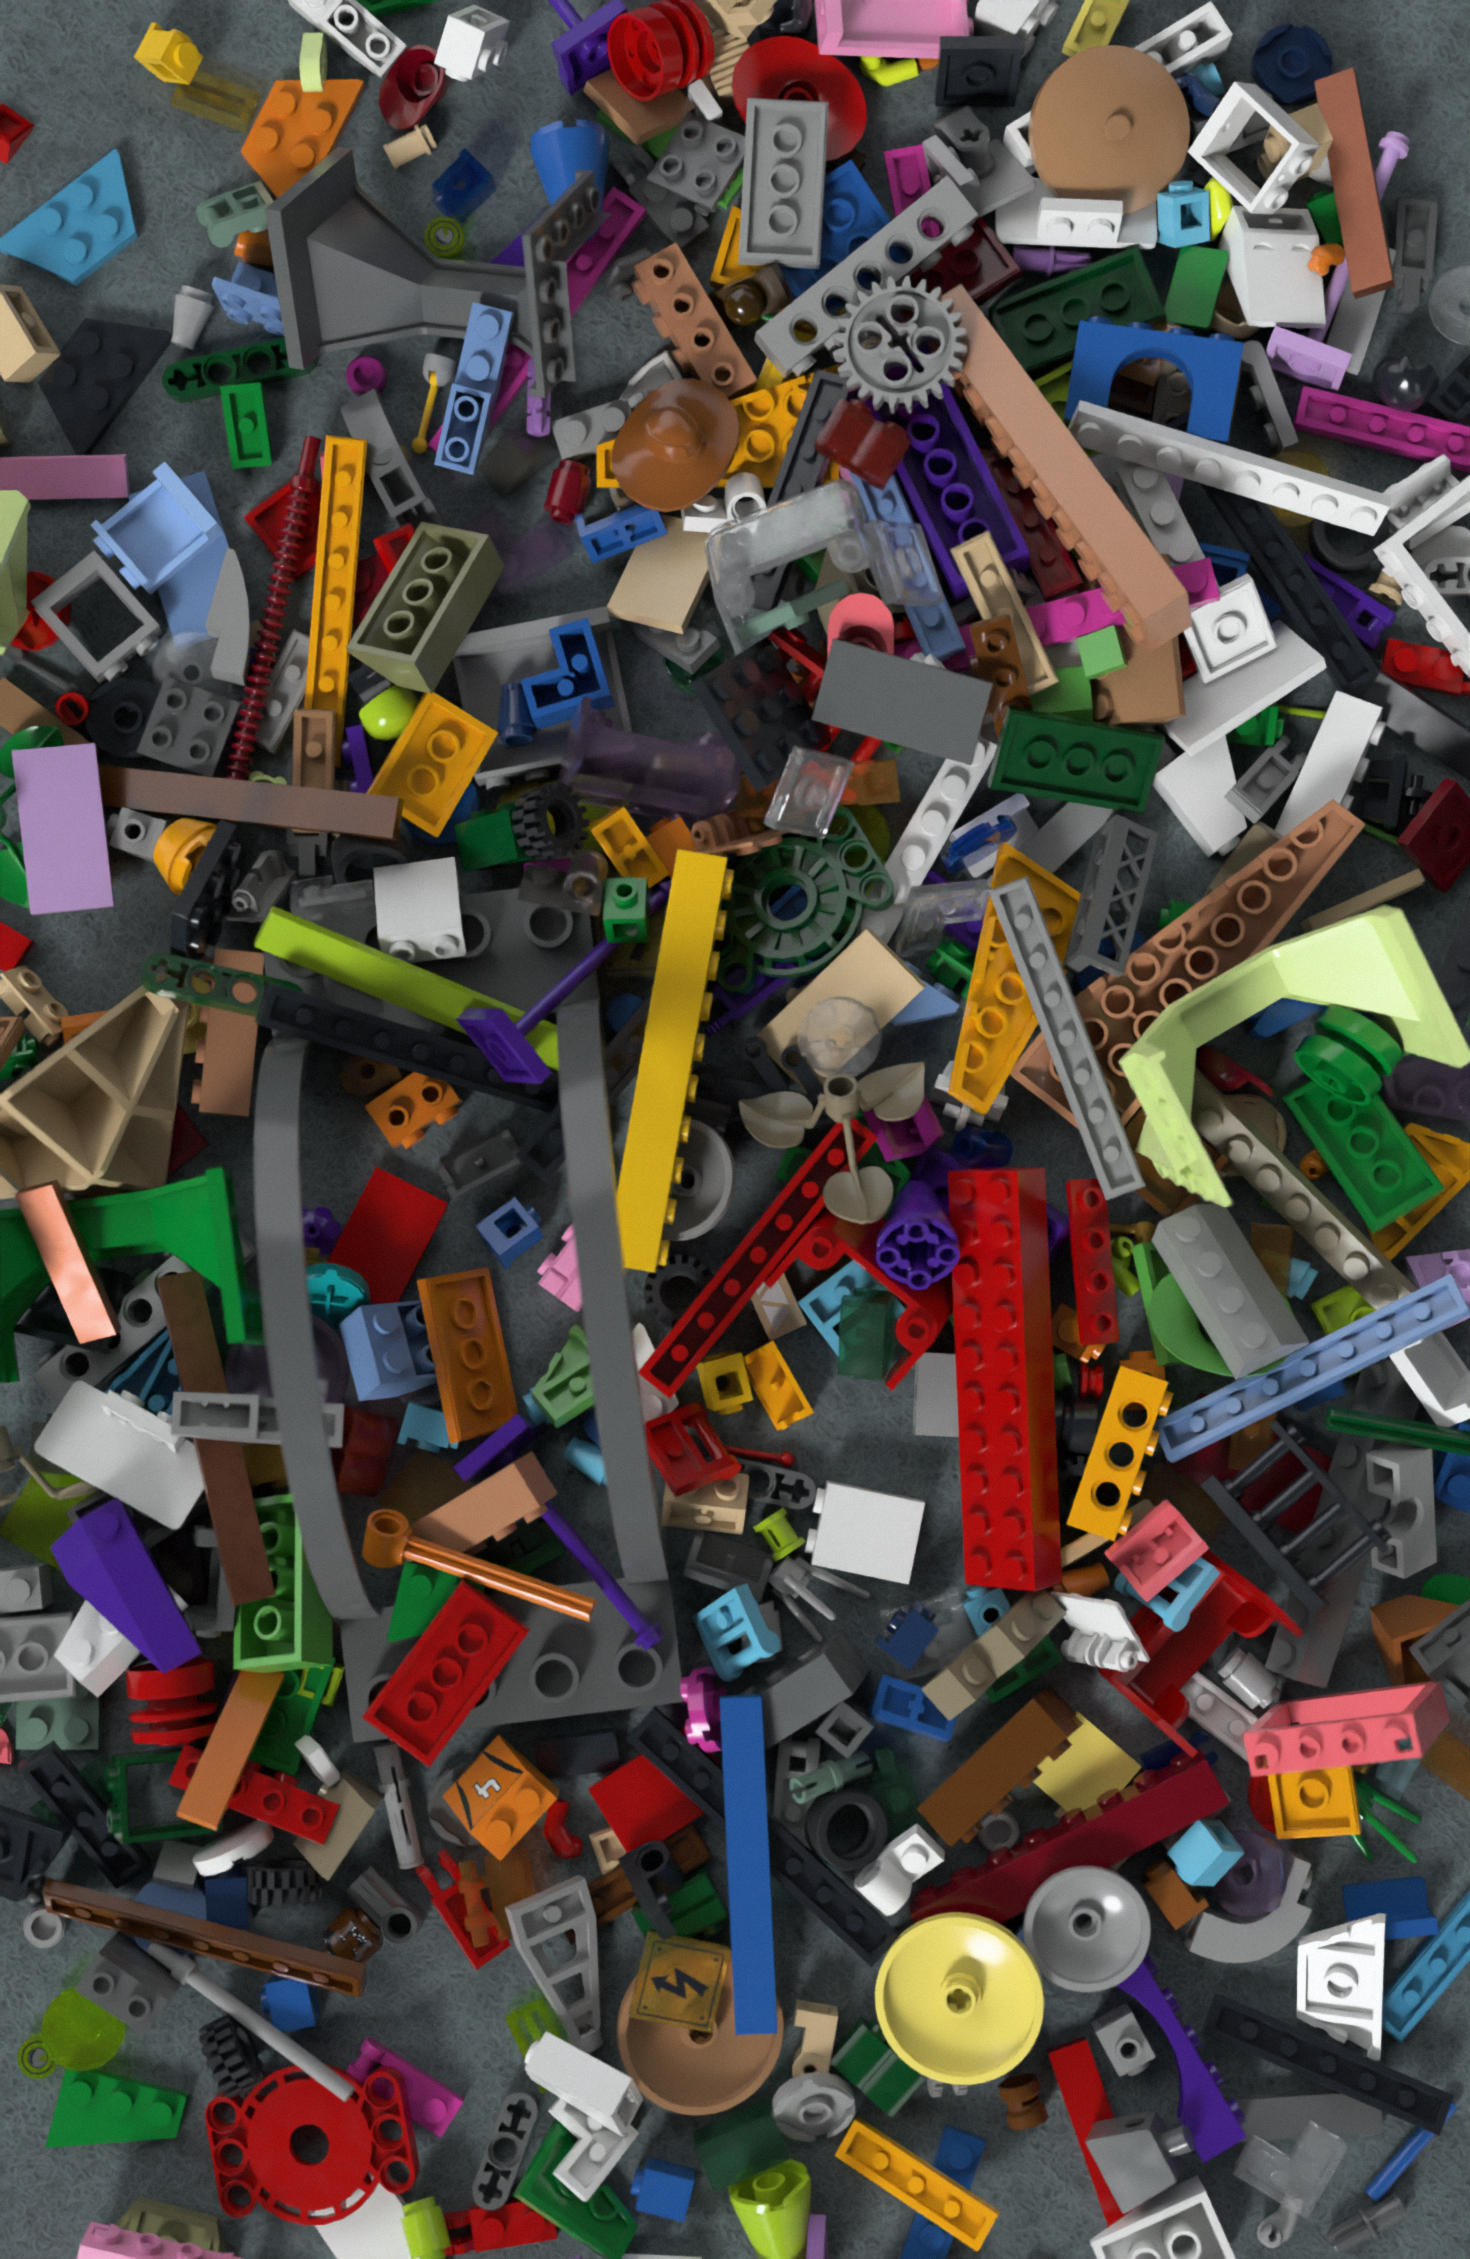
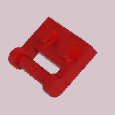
[645,1402,742,1498]

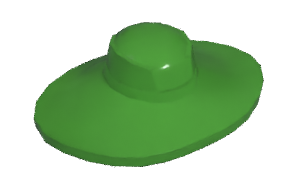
[1148,1272,1294,1378]

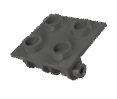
[647,112,745,216]
[137,677,241,777]

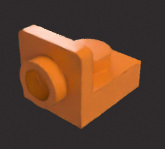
[1051,1303,1106,1363]

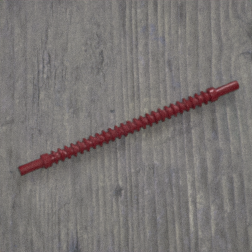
[218,436,321,824]

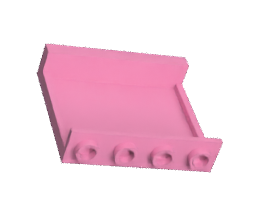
[814,0,974,59]

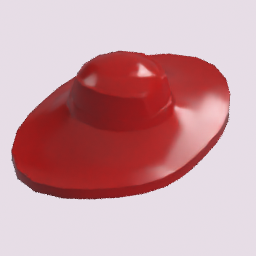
[731,36,867,163]

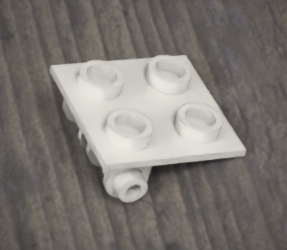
[1050,1591,1150,1672]

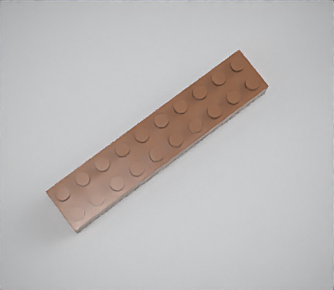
[925,284,1192,653]

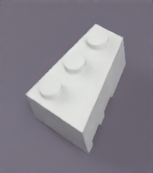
[54,1585,189,1697]

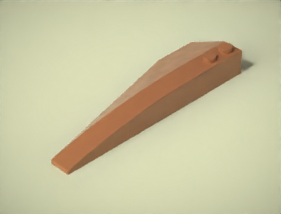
[1009,799,1366,1131]

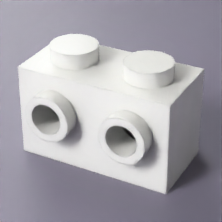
[434,5,510,82]

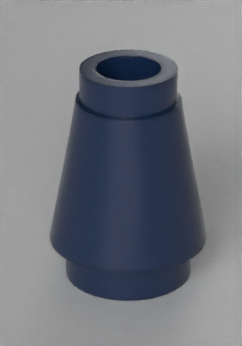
[497,682,537,746]

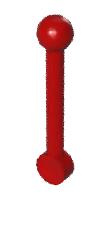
[723,1444,795,1468]

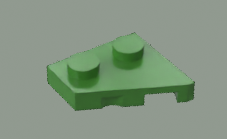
[531,1324,595,1429]

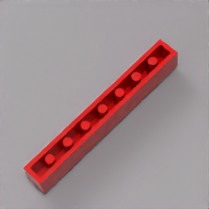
[638,1118,878,1399]

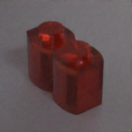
[814,399,911,491]
[329,1405,397,1497]

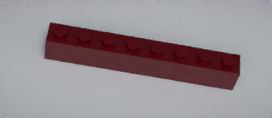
[909,1749,1230,1924]

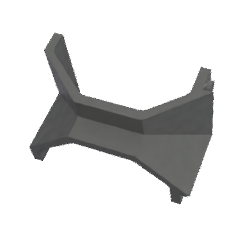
[265,147,612,398]

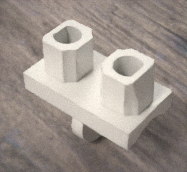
[929,1061,1009,1133]

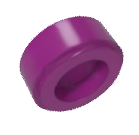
[346,355,387,397]

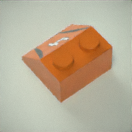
[442,1734,560,1861]

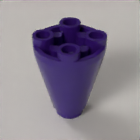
[876,1180,960,1290]

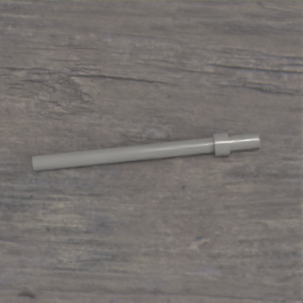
[147,1941,355,2102]

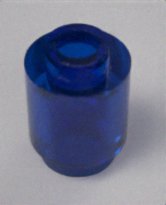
[953,1127,1013,1168]

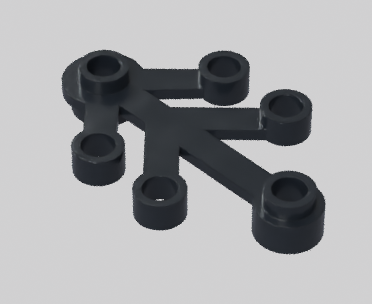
[692,1036,836,1149]

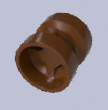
[997,2073,1049,2130]

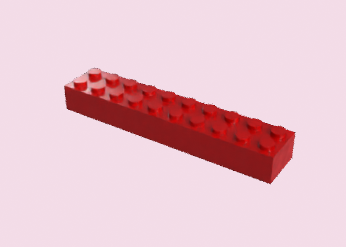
[947,1167,1062,1591]

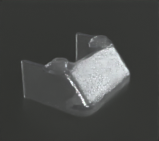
[704,480,896,655]

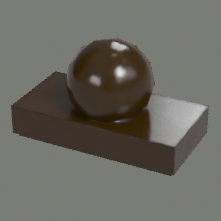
[708,262,796,331]

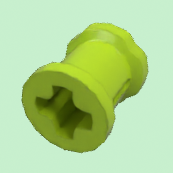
[753,1507,806,1562]

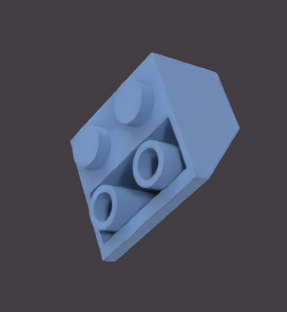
[339,1300,437,1401]

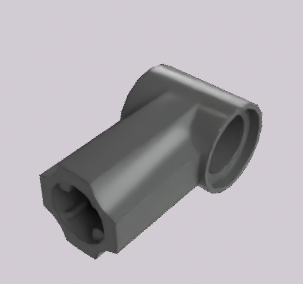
[346,1864,424,1946]

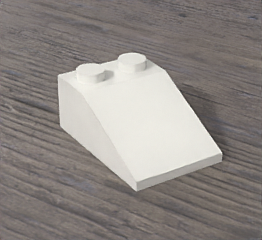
[1089,2175,1235,2259]

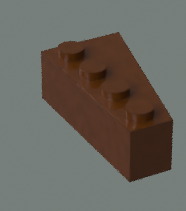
[917,1686,1083,1847]

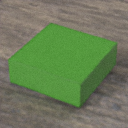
[1076,625,1128,680]

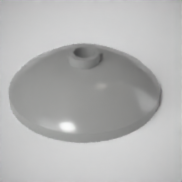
[663,1119,736,1241]
[1023,1866,1151,1992]

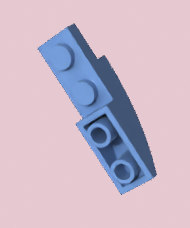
[434,302,514,475]

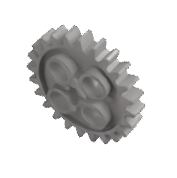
[833,276,967,414]

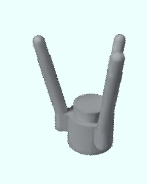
[767,1555,870,1643]

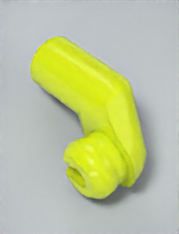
[859,56,918,86]
[1204,177,1233,241]

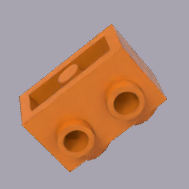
[364,1072,463,1150]

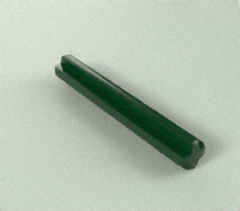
[1325,1406,1470,1456]

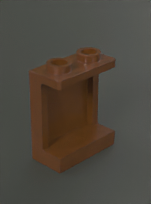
[1123,1105,1229,1218]

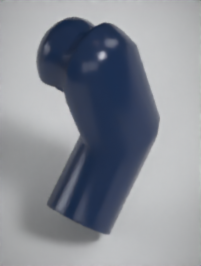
[1174,72,1222,118]

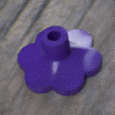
[302,1206,341,1256]

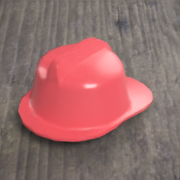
[828,593,894,656]

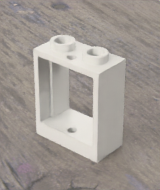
[1187,81,1320,215]

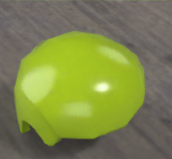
[359,685,419,741]

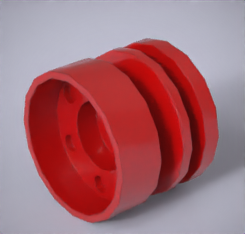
[607,0,714,101]
[126,1658,218,1746]

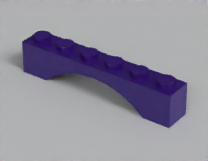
[1084,1921,1247,2163]

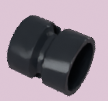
[1054,1396,1097,1454]

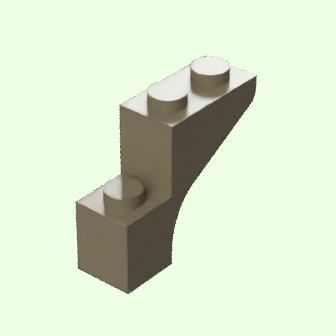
[921,1588,1067,1721]

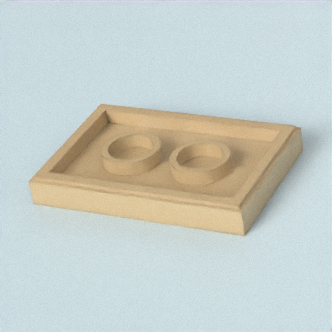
[607,514,728,635]

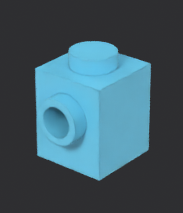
[1167,1819,1245,1886]

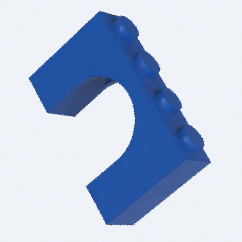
[1063,317,1244,445]

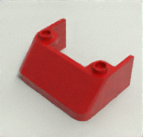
[764,1205,953,1390]
[1097,1550,1304,1758]

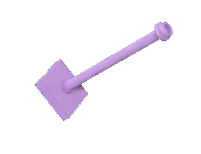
[1266,131,1410,394]

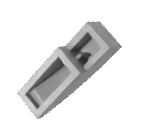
[1324,248,1397,375]
[205,548,252,686]

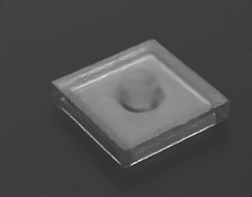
[865,519,944,607]
[763,746,855,839]

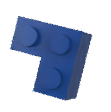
[521,618,615,730]

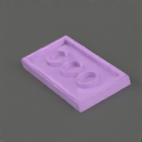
[12,743,115,915]

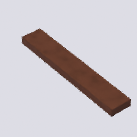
[1314,67,1396,299]

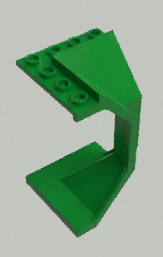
[0,1167,267,1384]

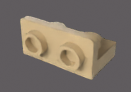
[661,1473,749,1535]

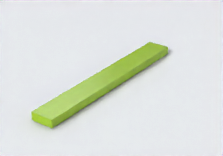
[254,906,559,1072]

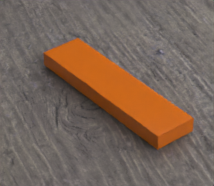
[177,1670,285,1831]

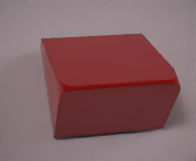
[0,103,35,164]

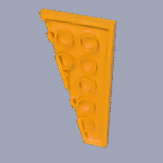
[596,364,839,489]
[948,842,1081,1115]

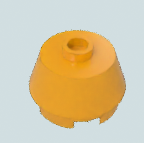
[153,818,218,895]

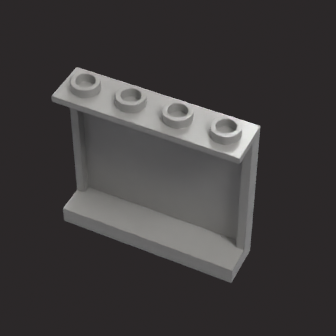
[453,606,637,791]

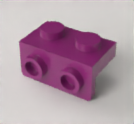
[862,1092,944,1162]

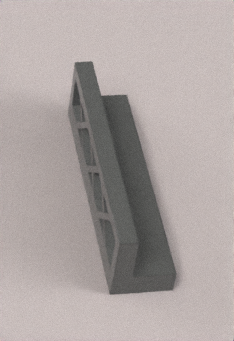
[1062,814,1159,978]

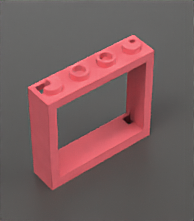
[1243,1680,1450,1776]

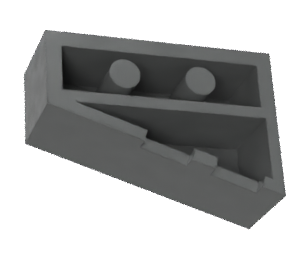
[737,1629,870,1750]

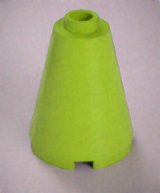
[728,2158,811,2259]

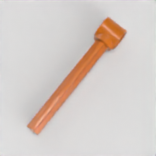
[362,1509,597,1622]

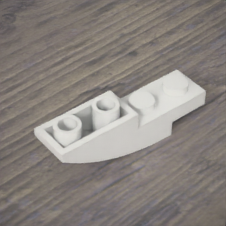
[288,0,407,78]

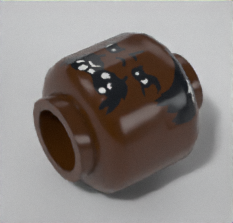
[322,1906,383,1964]

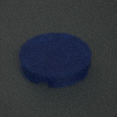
[941,815,1018,873]

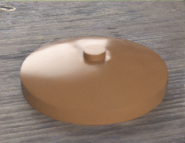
[1028,45,1190,216]
[617,1944,784,2115]

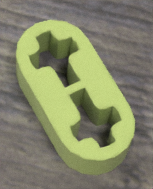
[300,32,328,92]

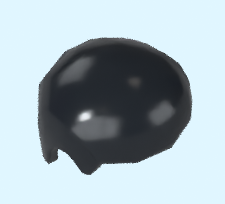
[759,0,814,40]
[1372,355,1439,412]

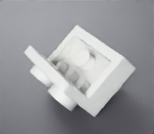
[1383,454,1470,550]

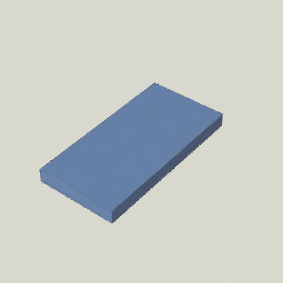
[128,471,254,650]

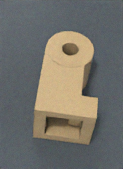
[792,1999,838,2077]

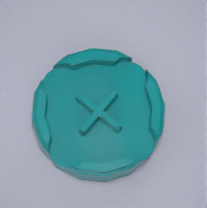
[306,1263,371,1329]

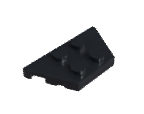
[38,318,172,455]
[0,1805,72,1902]

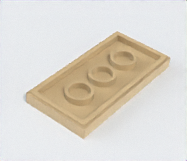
[756,926,926,1093]

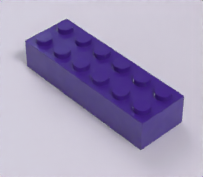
[855,343,1030,604]

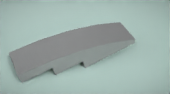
[171,1392,344,1448]

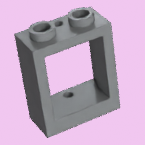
[31,550,161,684]

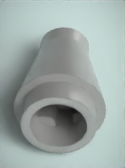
[171,285,214,350]

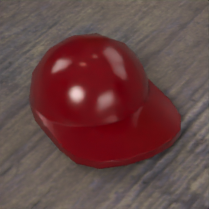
[378,45,450,130]
[1195,1044,1274,1098]

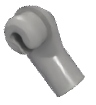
[1257,2189,1305,2248]

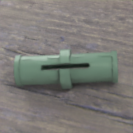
[789,1751,872,1804]

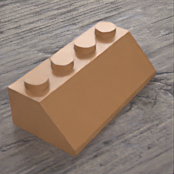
[1079,554,1186,730]

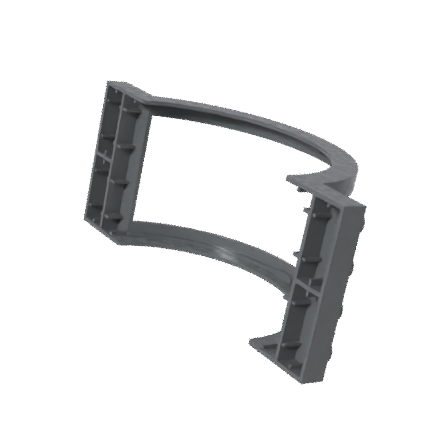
[254,880,684,1743]

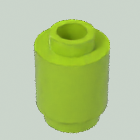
[400,2196,452,2259]

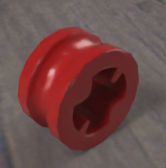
[1078,1362,1103,1400]

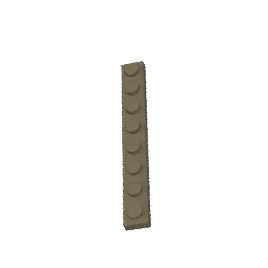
[1190,1066,1418,1311]

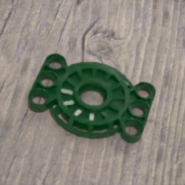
[716,806,897,997]

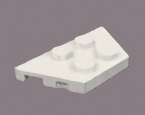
[1297,1913,1386,2061]

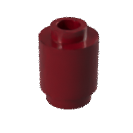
[544,460,592,525]

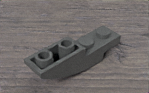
[340,388,449,531]

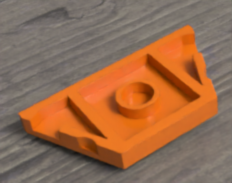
[241,79,365,199]

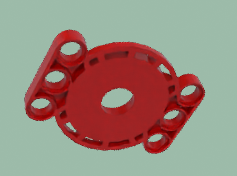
[205,2064,420,2225]

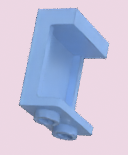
[91,462,224,595]

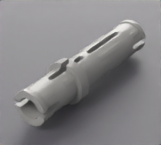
[372,1740,424,1869]

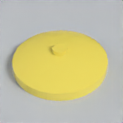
[875,1912,1045,2085]

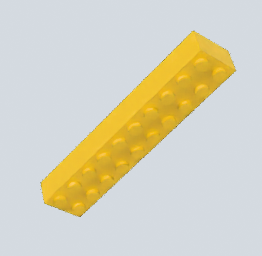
[617,849,734,1273]

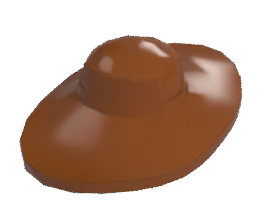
[611,378,740,512]

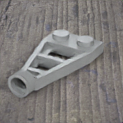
[505,1875,603,2053]

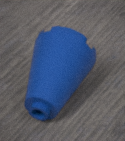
[530,120,610,243]

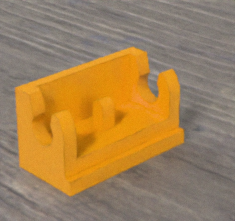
[588,805,670,888]
[743,1340,814,1431]

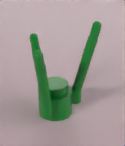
[1350,1778,1421,1863]

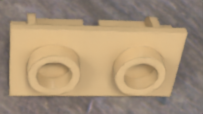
[0,965,69,1048]

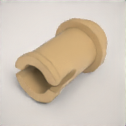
[383,124,437,170]

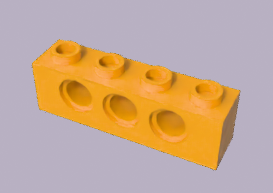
[1067,1366,1174,1541]

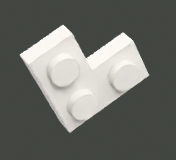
[548,2097,639,2202]

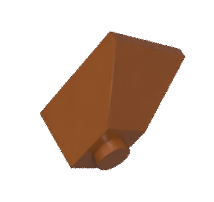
[1370,1594,1460,1686]

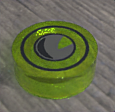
[424,217,465,259]
[17,2033,62,2079]

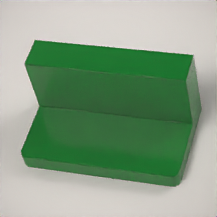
[1162,245,1229,331]

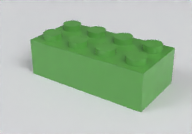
[233,1493,332,1673]

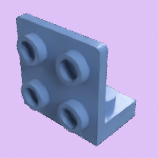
[211,262,284,337]

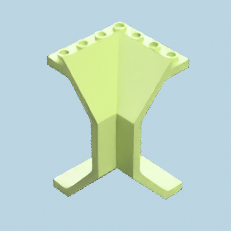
[1119,906,1470,1208]

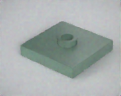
[737,579,849,642]

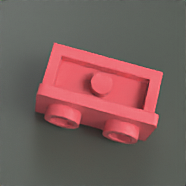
[1105,1499,1210,1602]

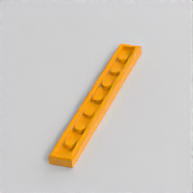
[304,435,368,768]

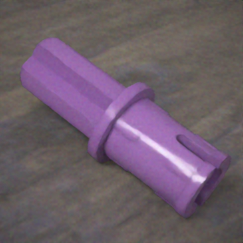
[1011,244,1092,278]

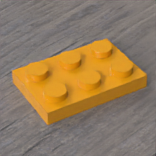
[366,692,498,838]

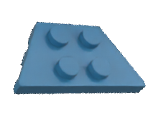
[0,149,138,286]

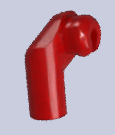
[543,1798,583,1860]

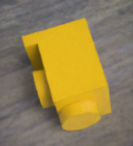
[134,22,204,85]
[695,1350,753,1415]

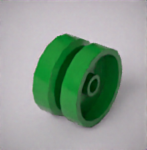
[1293,1005,1403,1106]

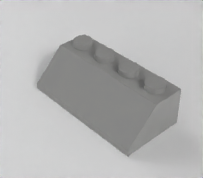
[1152,1204,1309,1380]

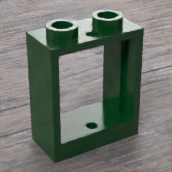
[105,1744,223,1844]

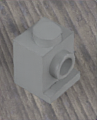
[106,807,171,863]

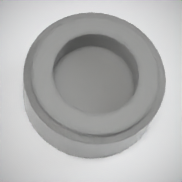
[978,1810,1019,1851]
[23,1904,68,1948]

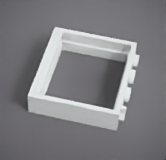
[1373,475,1470,678]

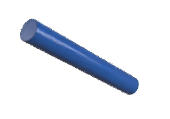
[1364,2102,1458,2202]

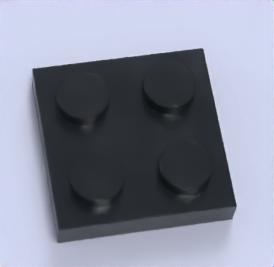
[935,36,1022,107]

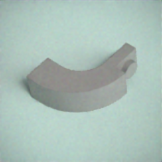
[1183,1850,1313,1963]

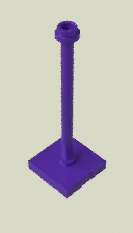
[548,0,628,96]
[456,876,672,1084]
[454,1413,665,1651]

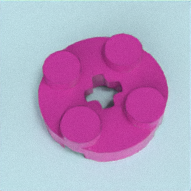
[680,1666,727,1753]

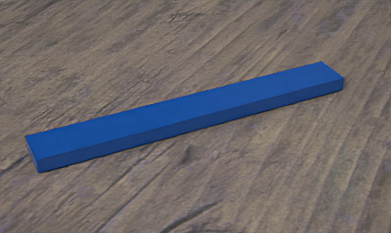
[720,1694,778,2035]

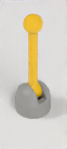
[411,353,457,453]

